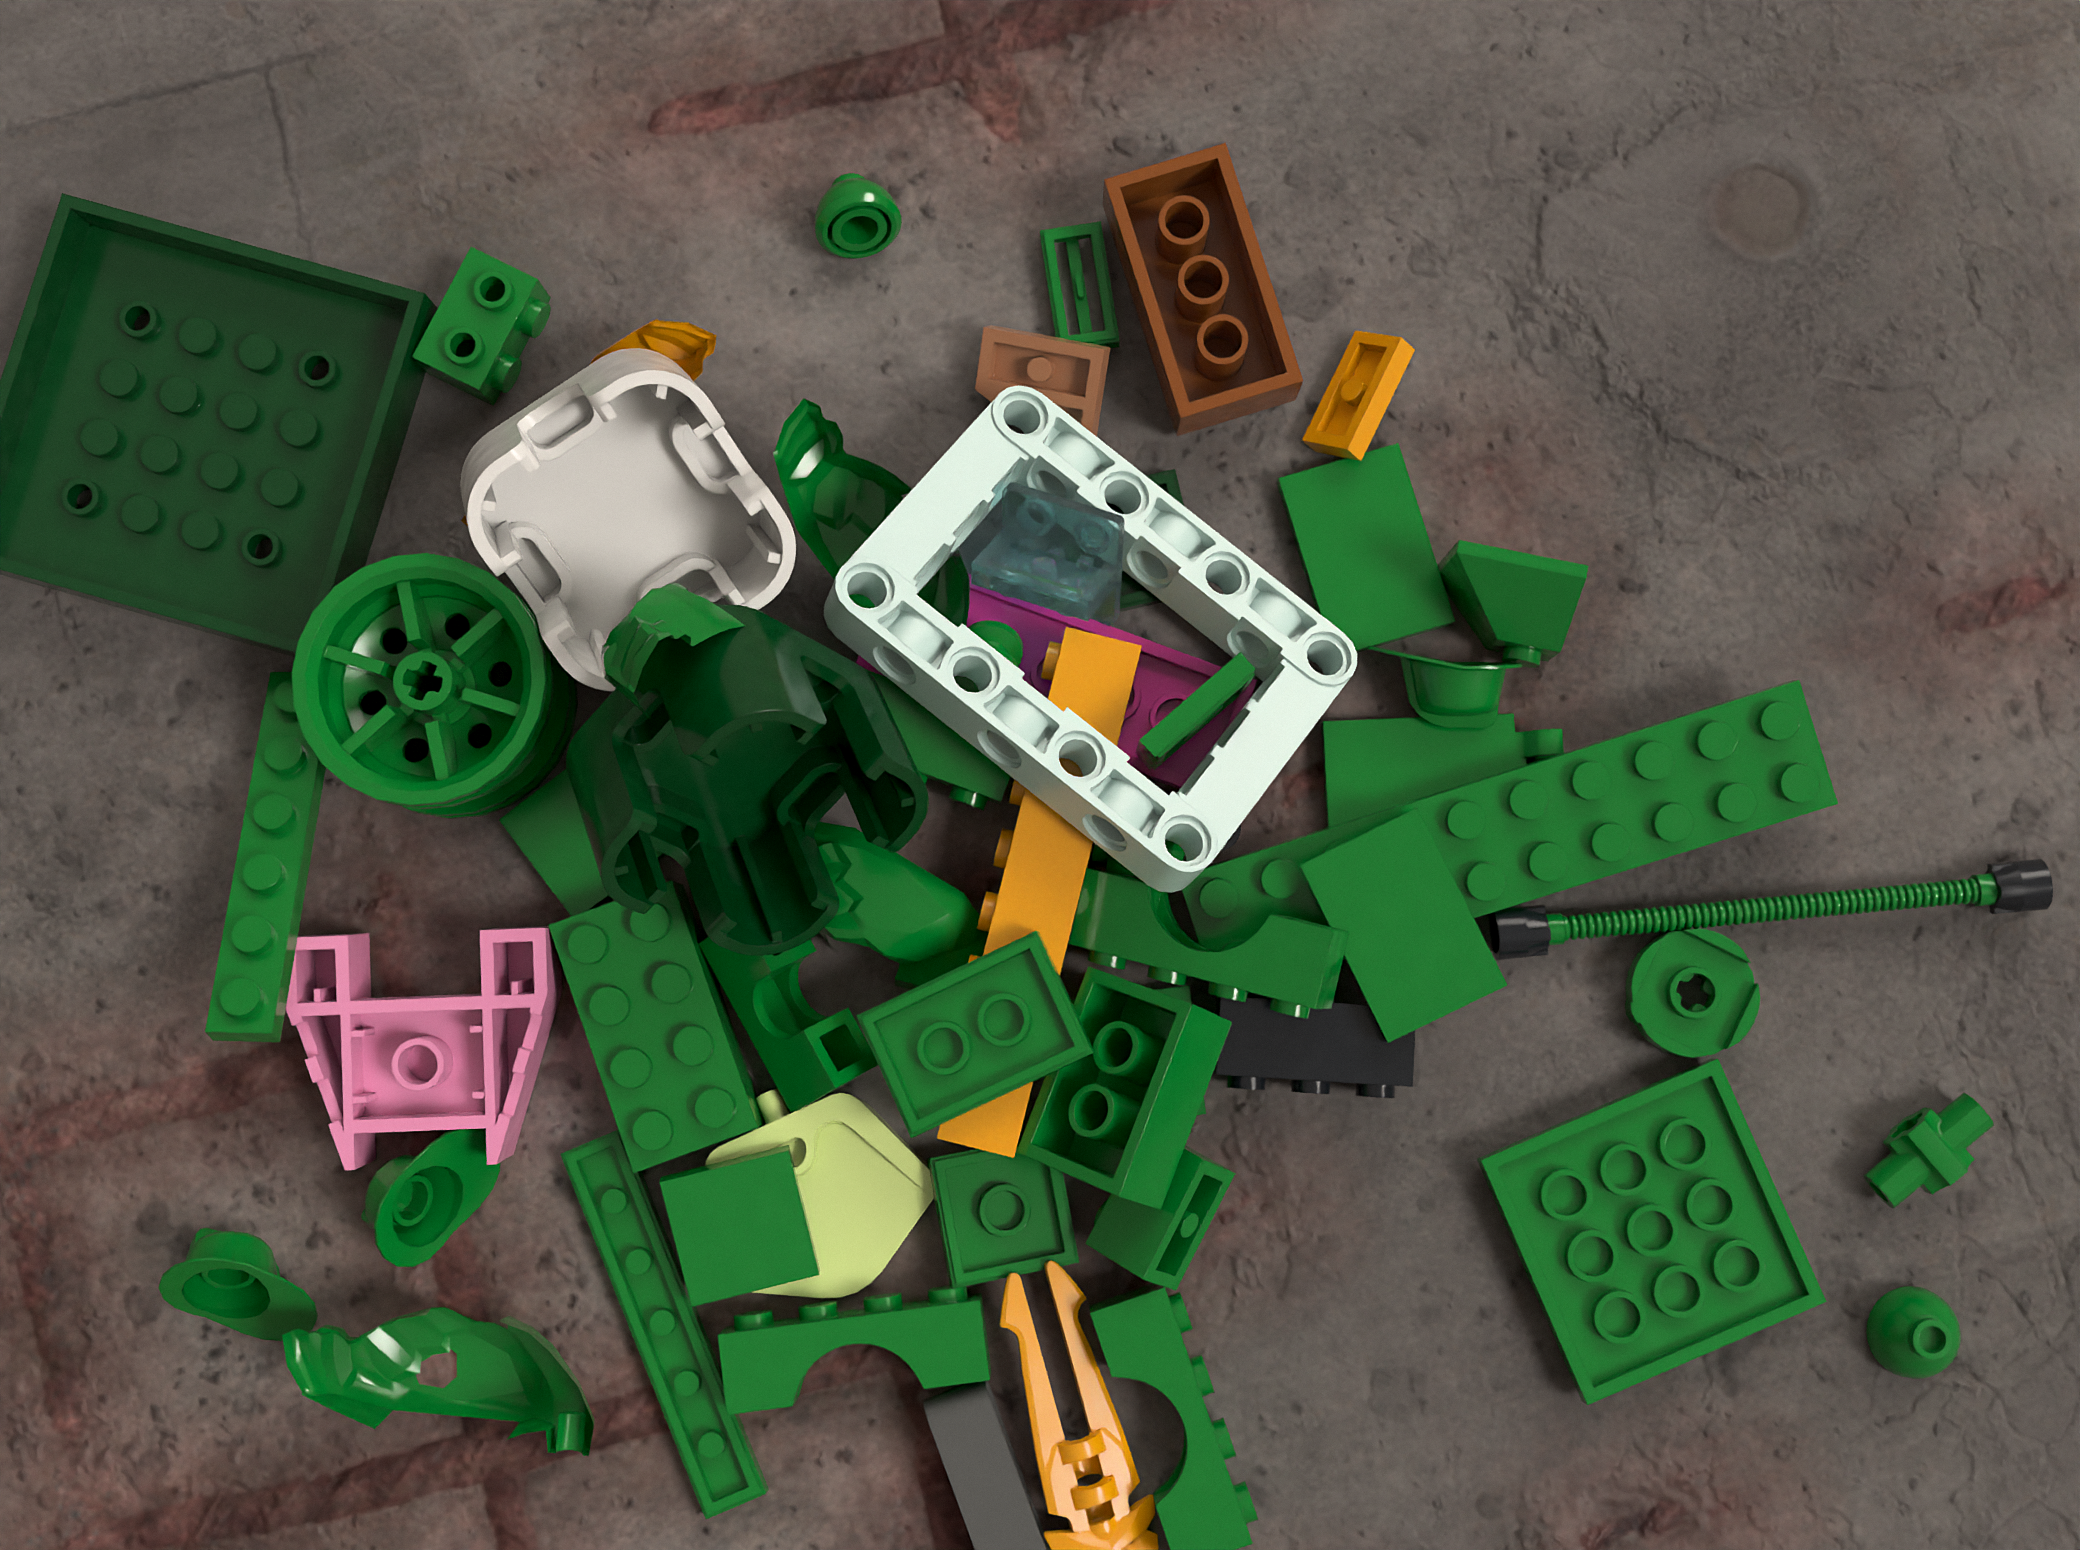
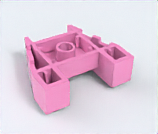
[286,926,563,1170]

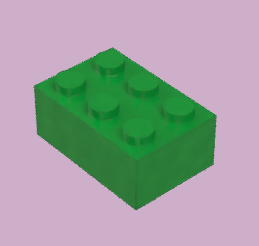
[1016,966,1232,1210]

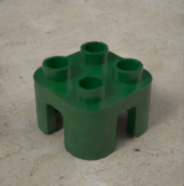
[566,604,929,956]

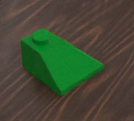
[1438,540,1589,668]

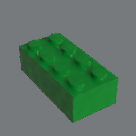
[548,880,766,1173]

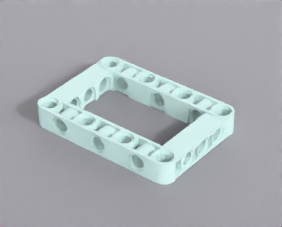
[824,385,1357,893]

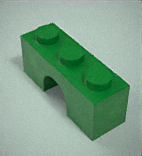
[699,937,878,1113]

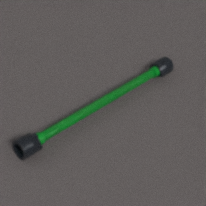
[1489,859,2053,960]

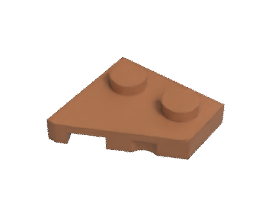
[975,325,1110,437]

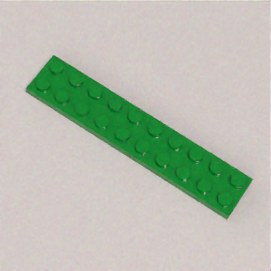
[1182,680,1838,999]

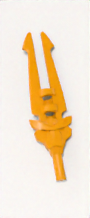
[999,1260,1159,1550]

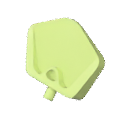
[705,1089,934,1298]

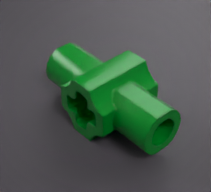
[1863,1093,1994,1208]

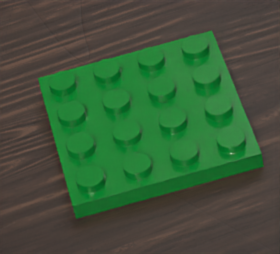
[1477,1058,1827,1405]

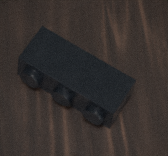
[1213,996,1415,1098]

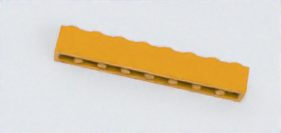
[937,627,1142,1158]

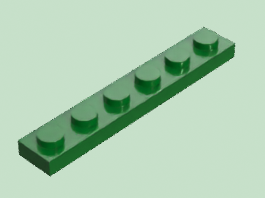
[205,672,326,1042]

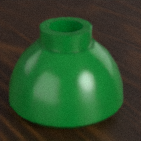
[814,173,902,259]
[1866,1286,1961,1379]

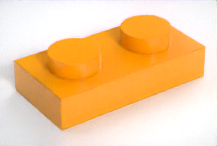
[1302,330,1415,461]

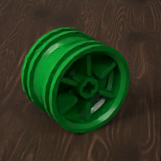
[291,553,578,819]

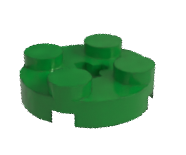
[1625,928,1760,1058]

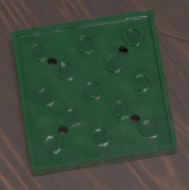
[0,193,438,657]

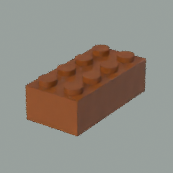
[1103,143,1303,436]

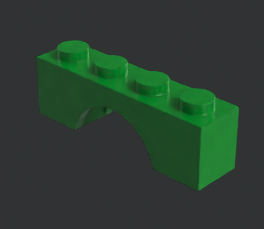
[1069,868,1349,1019]
[1089,1283,1258,1550]
[718,1285,991,1415]

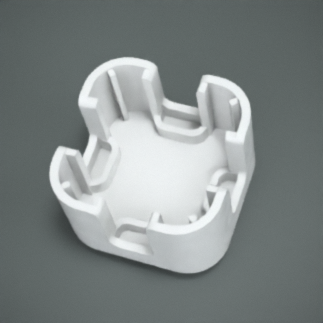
[460,348,796,692]

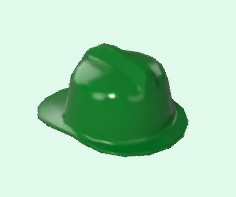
[1367,646,1522,728]
[361,1129,500,1267]
[158,1228,318,1341]

